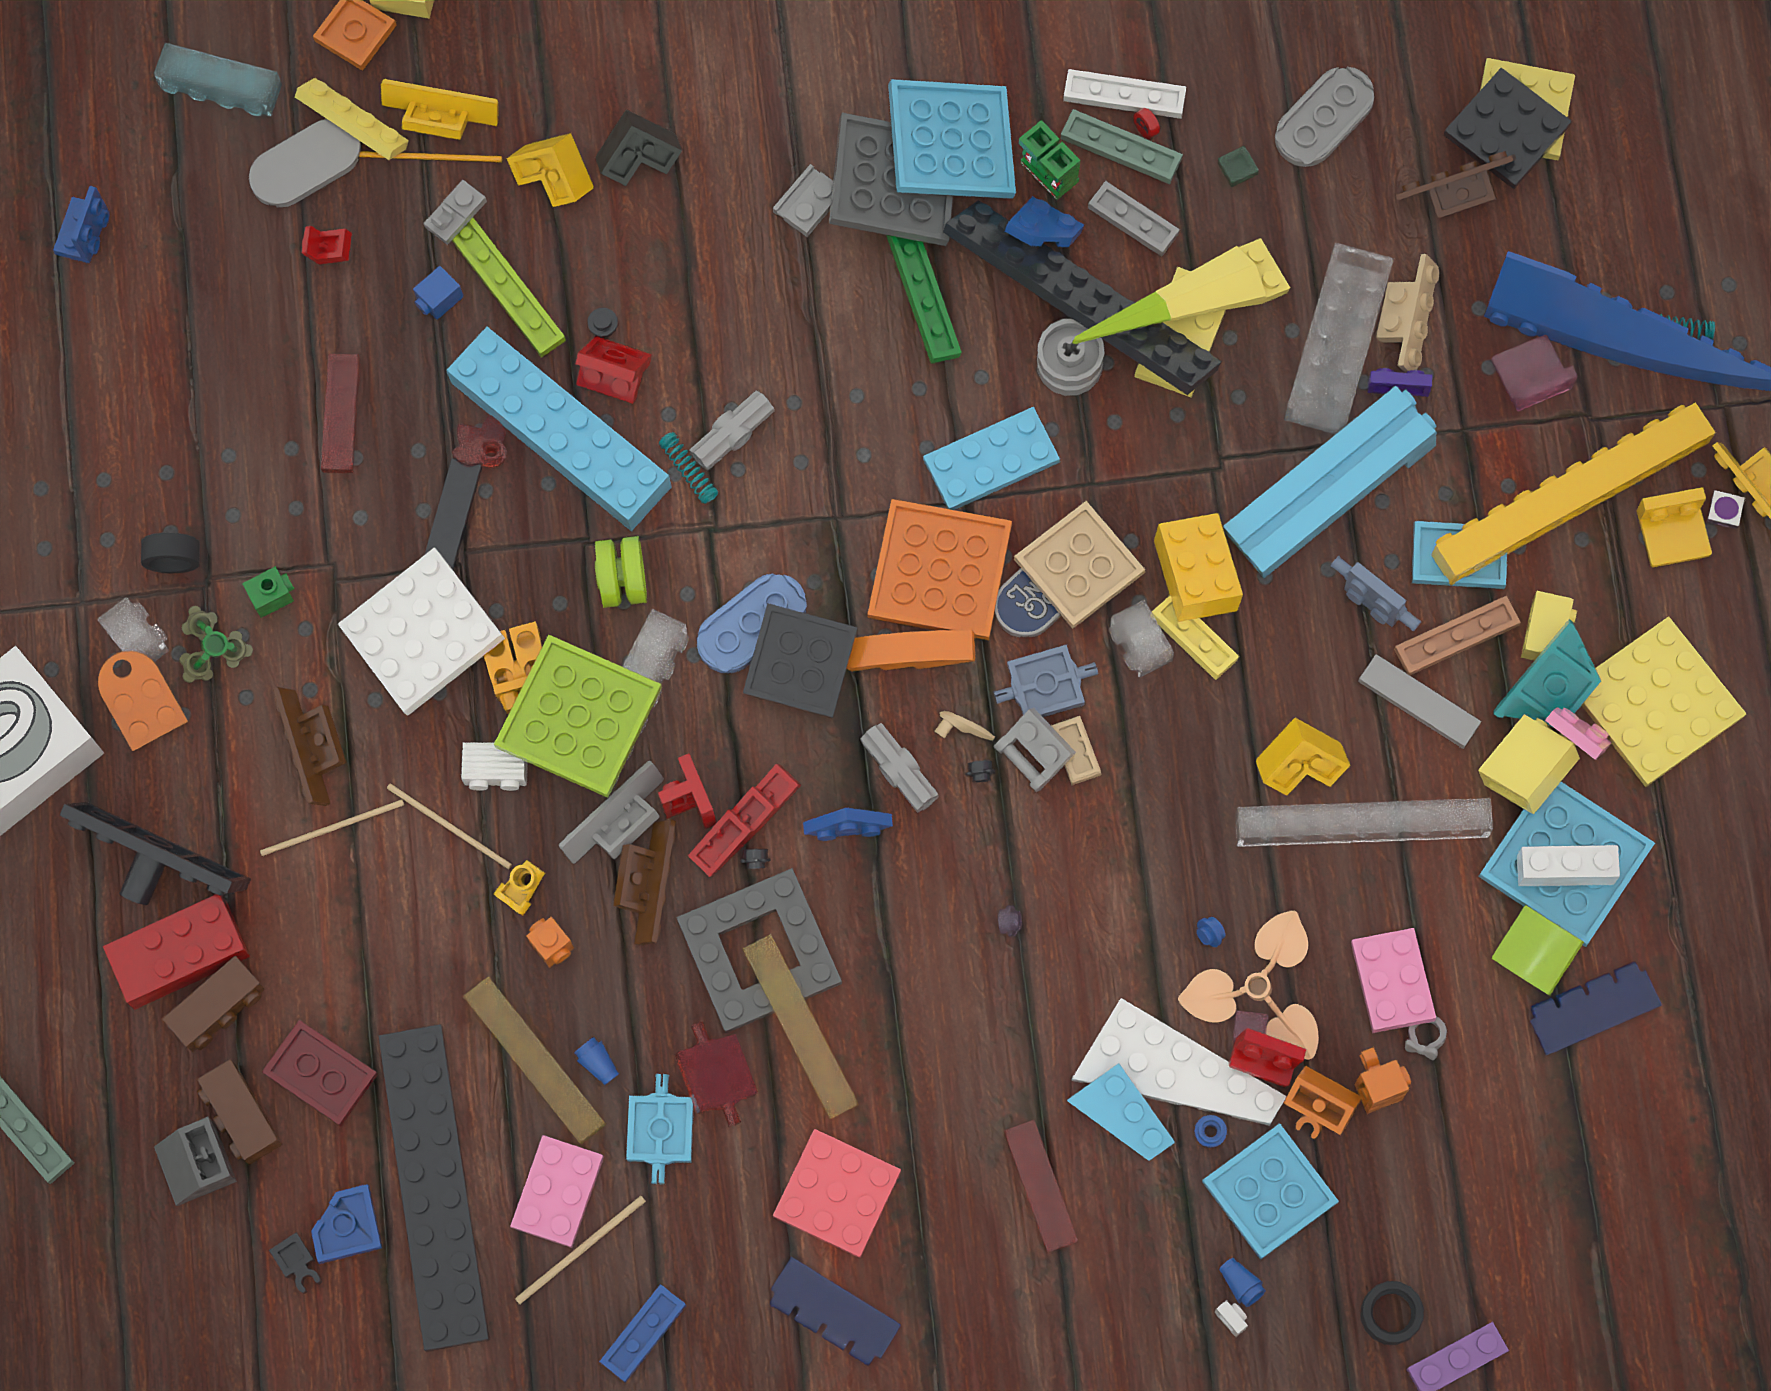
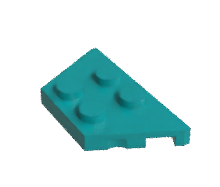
[1493,619,1601,727]

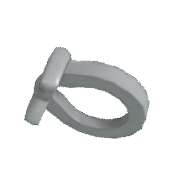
[1405,1016,1447,1060]

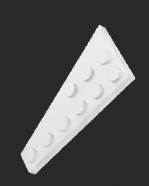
[1072,998,1287,1126]

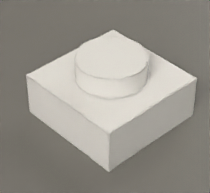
[1215,1300,1248,1337]

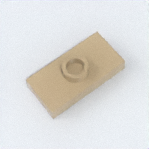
[1051,716,1101,785]

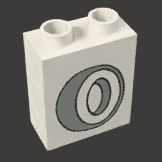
[0,646,104,836]

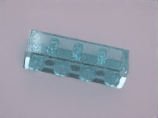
[154,43,282,116]

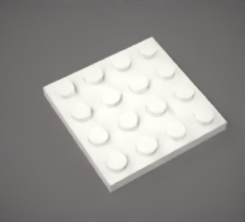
[338,547,505,716]

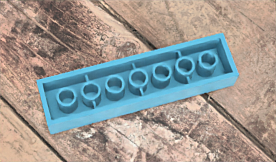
[446,327,672,531]

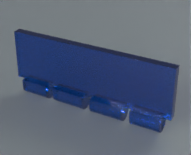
[1530,962,1662,1056]
[770,1257,901,1366]

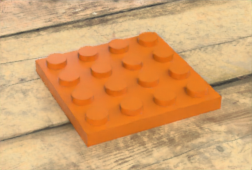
[867,499,1012,640]

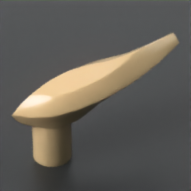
[935,711,995,740]

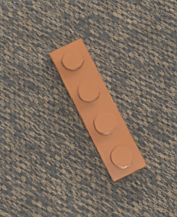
[1394,596,1521,675]

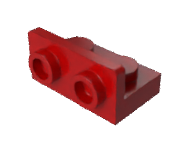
[1228,1028,1307,1087]

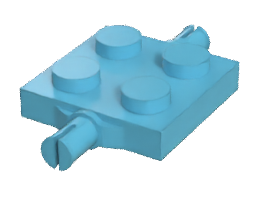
[626,1074,694,1184]

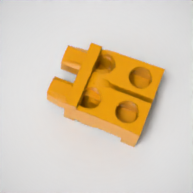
[484,621,543,714]

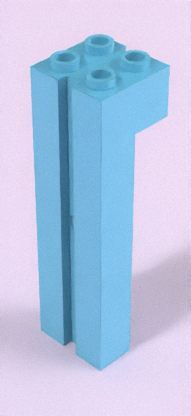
[1223,386,1437,578]

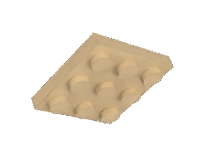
[1014,501,1145,629]

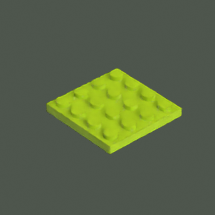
[494,635,662,798]

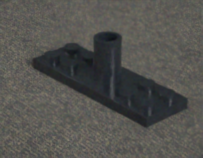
[60,802,251,905]

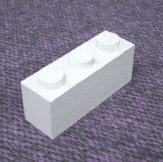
[1517,845,1620,886]

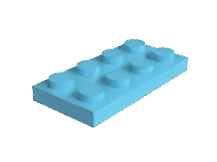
[923,407,1060,510]

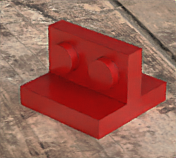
[575,336,652,404]
[658,753,716,829]

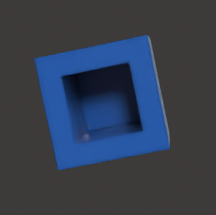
[413,266,464,320]

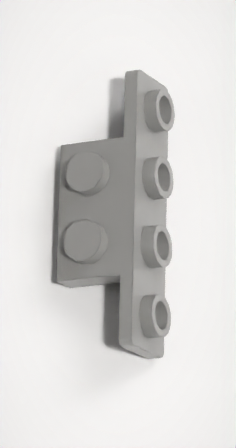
[559,761,664,864]

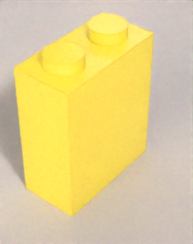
[1478,714,1580,815]

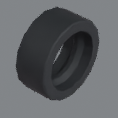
[141,532,200,573]
[1360,1281,1424,1345]

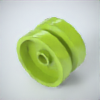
[595,536,647,608]

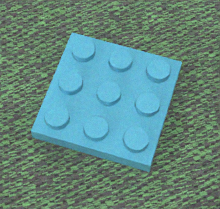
[1202,1124,1339,1260]

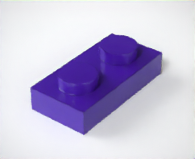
[1367,368,1432,397]

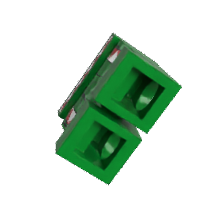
[1019,120,1081,200]

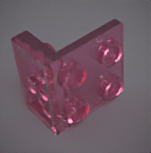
[1492,335,1578,411]

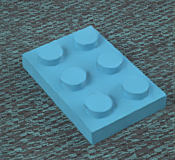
[1412,521,1507,589]

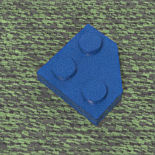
[1005,196,1084,247]
[803,808,893,841]
[311,1184,382,1264]

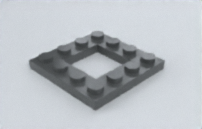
[676,868,842,1033]

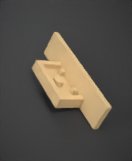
[1376,254,1439,373]

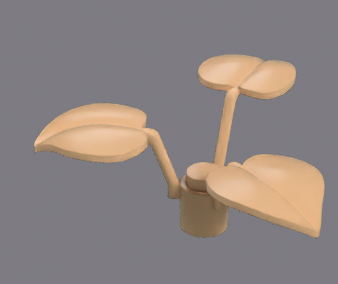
[1178,911,1319,1060]

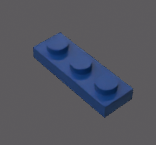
[599,1284,687,1383]

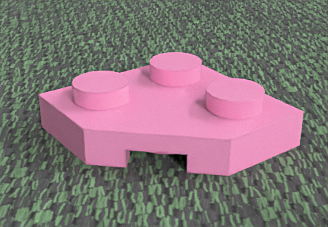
[1545,707,1612,760]

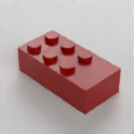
[103,894,251,1010]

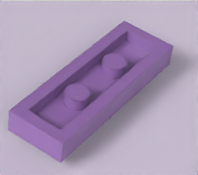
[1406,1322,1509,1391]

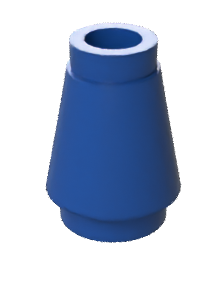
[574,1037,619,1085]
[1219,1258,1266,1307]

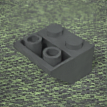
[154,1117,237,1206]

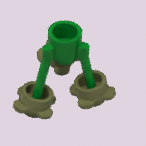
[179,606,253,683]

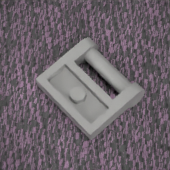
[994,708,1076,792]

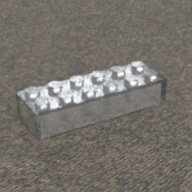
[1284,243,1394,434]

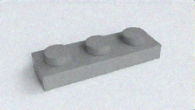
[1088,181,1180,257]

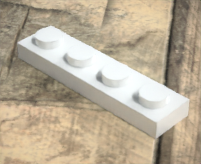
[1064,69,1186,119]

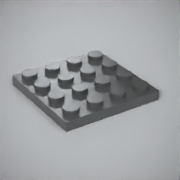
[829,113,953,246]

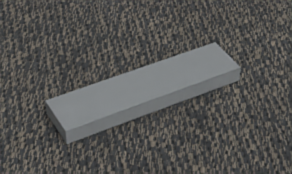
[1358,654,1482,749]

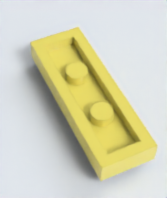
[1150,596,1239,680]

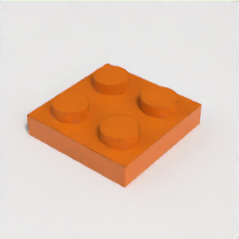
[313,0,397,71]

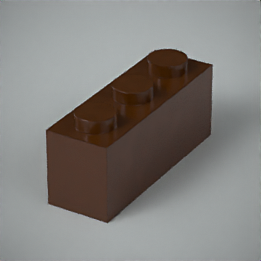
[162,956,265,1053]
[197,1059,283,1165]

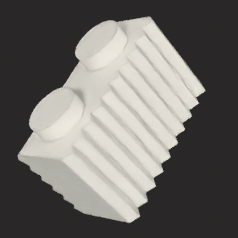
[461,743,528,791]

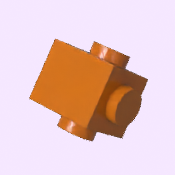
[526,917,574,968]

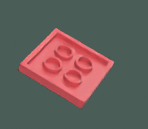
[773,1129,901,1258]

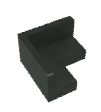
[596,110,682,186]

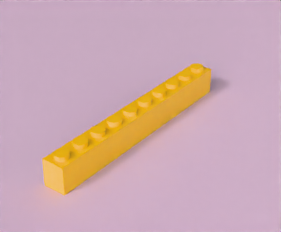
[1431,402,1716,585]

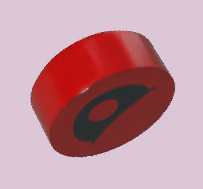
[1133,108,1160,139]

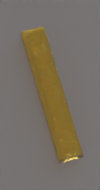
[742,934,859,1119]
[463,977,606,1145]

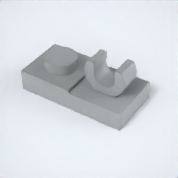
[424,180,487,245]

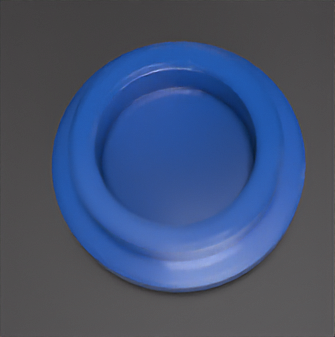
[1196,917,1225,947]

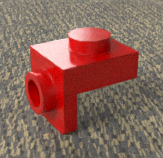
[302,226,352,265]

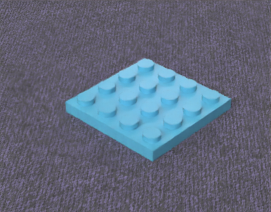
[888,79,1016,199]
[1478,782,1655,947]

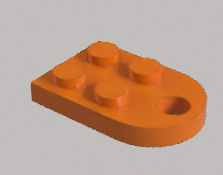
[98,650,188,751]

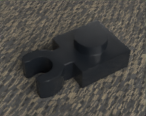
[269,1232,322,1294]

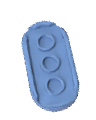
[697,574,807,673]

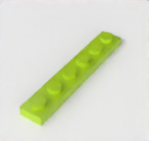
[452,218,566,358]

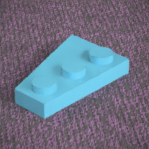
[1067,1063,1175,1161]

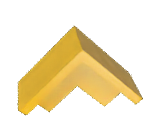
[507,133,593,207]
[1256,717,1350,796]

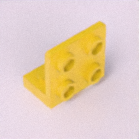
[1636,487,1712,567]

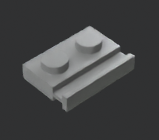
[773,164,833,237]

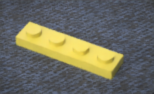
[295,78,409,160]

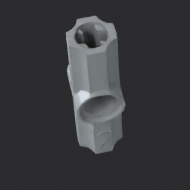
[689,390,775,471]
[860,723,939,813]

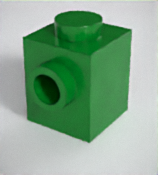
[242,566,294,618]

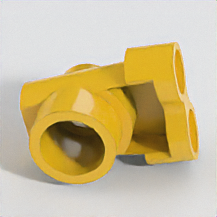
[494,860,545,916]

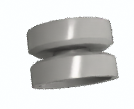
[1037,319,1104,396]

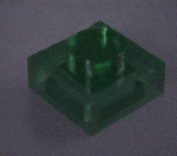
[1217,146,1259,187]

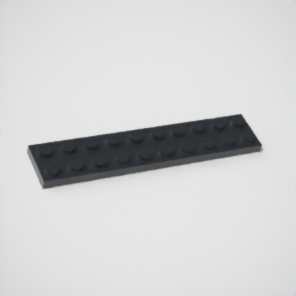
[943,200,1222,395]
[378,1024,490,1352]

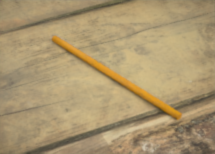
[359,151,502,162]

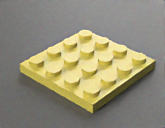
[1581,617,1746,787]

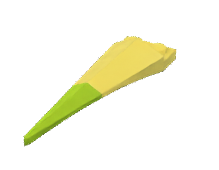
[1072,238,1290,344]

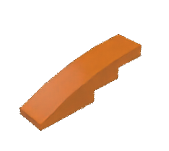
[847,630,975,672]

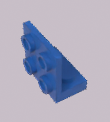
[53,186,110,263]

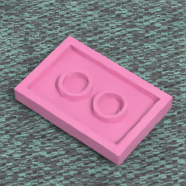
[1351,928,1436,1033]
[510,1135,604,1248]

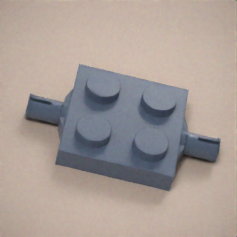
[1331,556,1421,631]
[993,645,1098,717]

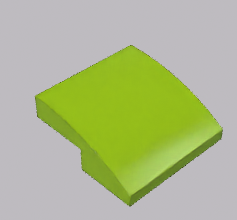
[1492,905,1584,995]

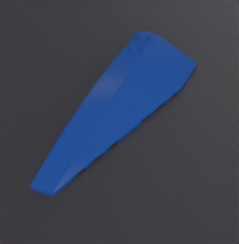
[1484,251,1771,391]

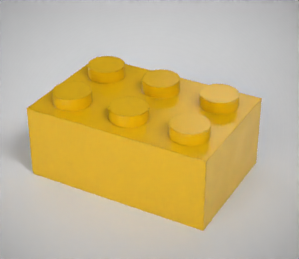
[1154,513,1243,622]

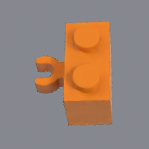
[1354,1048,1411,1114]
[1284,1066,1362,1139]

